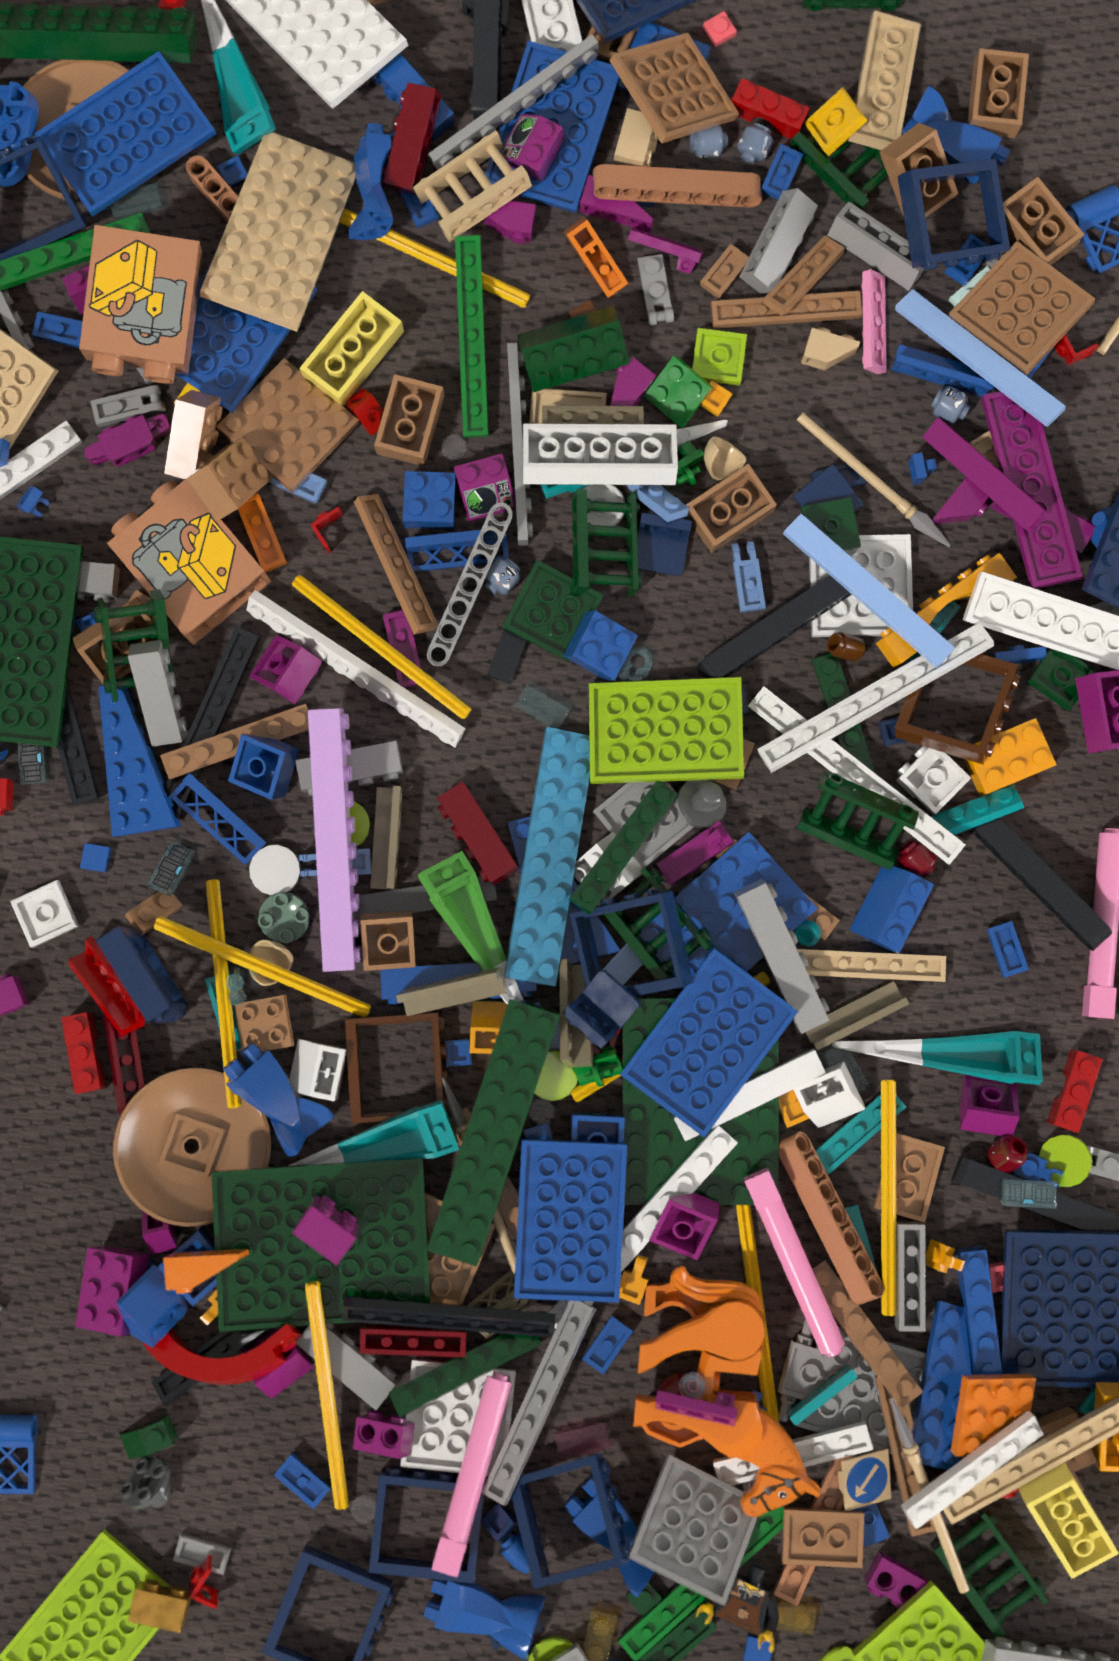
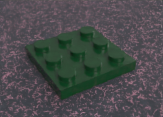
[501,560,604,663]

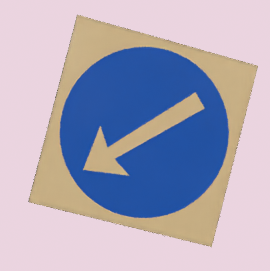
[838,1448,891,1511]

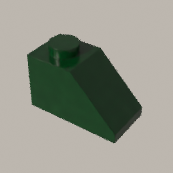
[120,1414,178,1459]

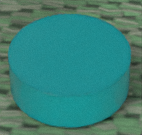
[794,920,821,946]

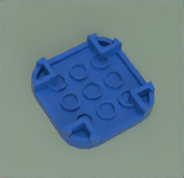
[0,81,39,187]

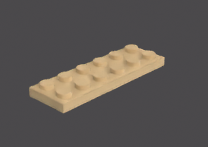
[848,10,921,150]

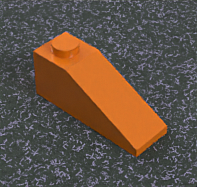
[564,217,628,298]
[163,1249,249,1294]

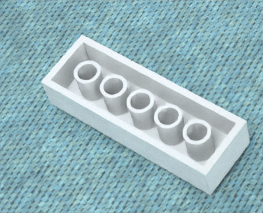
[523,424,678,485]

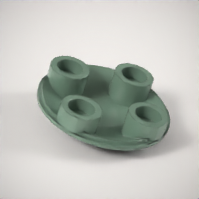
[258,892,310,943]

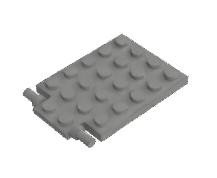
[777,1319,926,1454]

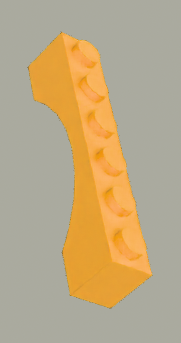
[876,553,1017,668]

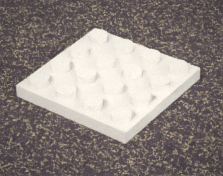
[809,534,913,637]
[400,1358,516,1476]

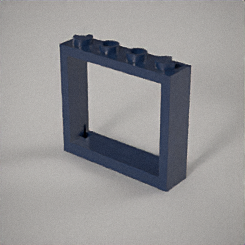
[0,135,87,261]
[897,158,1010,271]
[570,888,693,996]
[96,926,190,1024]
[512,1453,631,1589]
[369,1466,485,1583]
[262,1545,395,1661]

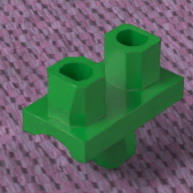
[676,441,704,486]
[572,1046,623,1087]

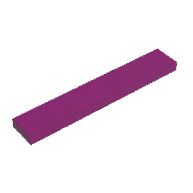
[922,417,1047,532]

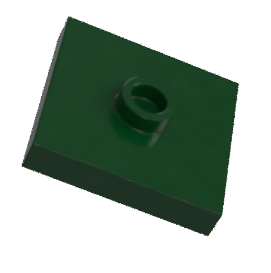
[801,497,861,551]
[1027,648,1096,711]

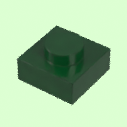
[625,1581,663,1617]

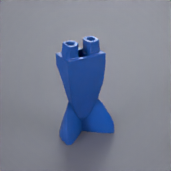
[901,86,1010,185]
[349,123,393,240]
[223,1043,335,1156]
[565,1475,655,1598]
[423,1579,546,1660]

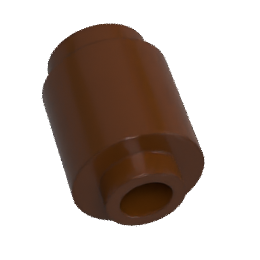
[827,632,865,662]

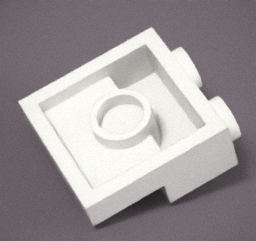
[896,746,971,815]

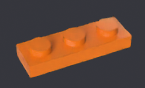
[238,493,287,573]

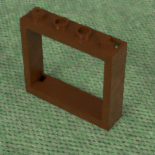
[895,654,1021,765]
[345,1013,450,1124]

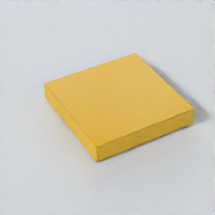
[804,87,868,156]

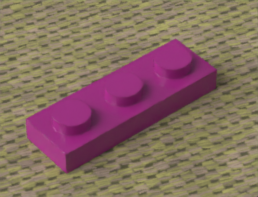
[383,610,421,688]

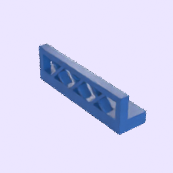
[891,344,993,397]
[405,530,509,572]
[169,773,266,865]

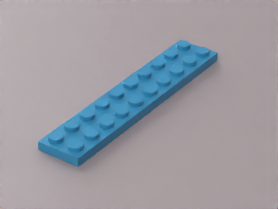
[504,727,590,987]

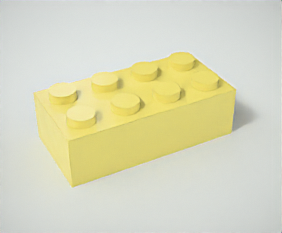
[300,291,404,406]
[1018,1462,1119,1578]

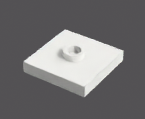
[10,880,80,948]

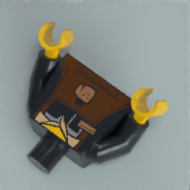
[696,1564,780,1652]

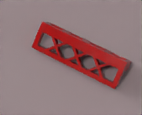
[69,936,145,1036]

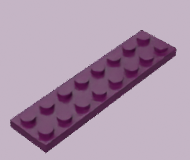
[981,391,1083,589]

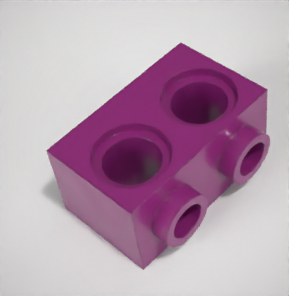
[353,1410,415,1459]
[864,1551,928,1609]

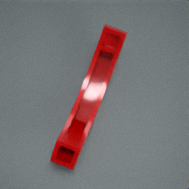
[141,1324,302,1385]

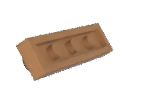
[763,235,845,317]

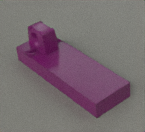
[628,228,704,274]
[657,821,735,886]
[655,1391,737,1427]

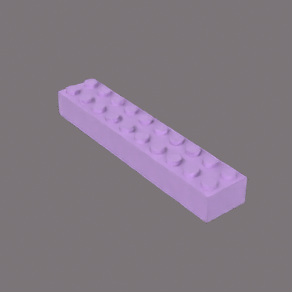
[308,708,363,972]

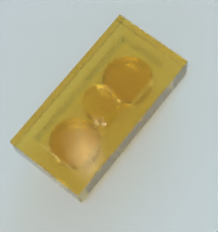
[776,1599,817,1635]
[582,1607,617,1661]

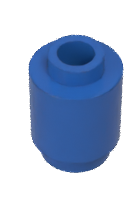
[500,1532,530,1574]

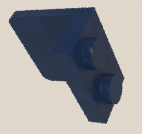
[637,511,692,576]
[562,970,640,1048]

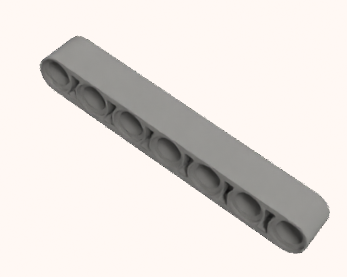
[427,503,512,666]

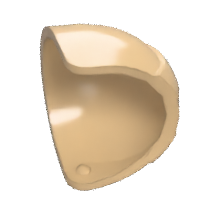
[704,437,746,480]
[249,940,293,986]

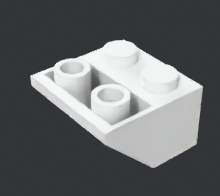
[574,832,642,907]
[289,1039,347,1101]
[793,1061,866,1128]

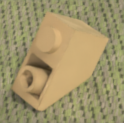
[801,327,860,370]

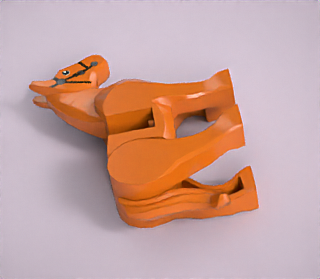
[634,1266,821,1518]

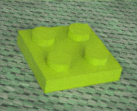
[692,328,747,386]

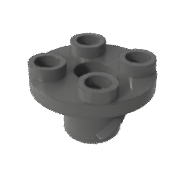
[676,780,726,827]
[119,1458,171,1509]

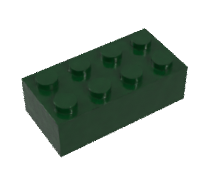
[517,306,630,393]

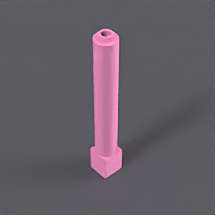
[1082,828,1119,1019]
[743,1167,845,1357]
[431,1372,512,1577]

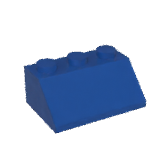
[849,866,934,954]

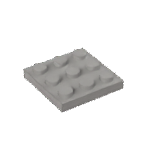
[593,781,694,868]

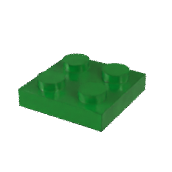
[644,356,714,428]

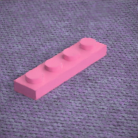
[861,269,886,374]

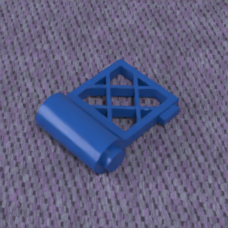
[1066,185,1119,274]
[0,1414,38,1494]

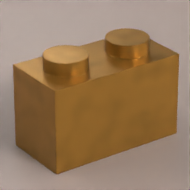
[128,1580,191,1633]

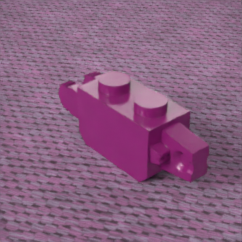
[84,414,171,467]

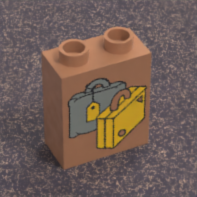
[79,225,203,384]
[107,479,271,645]

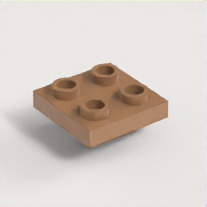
[234,995,295,1052]

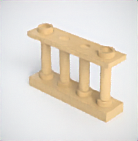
[413,131,532,242]

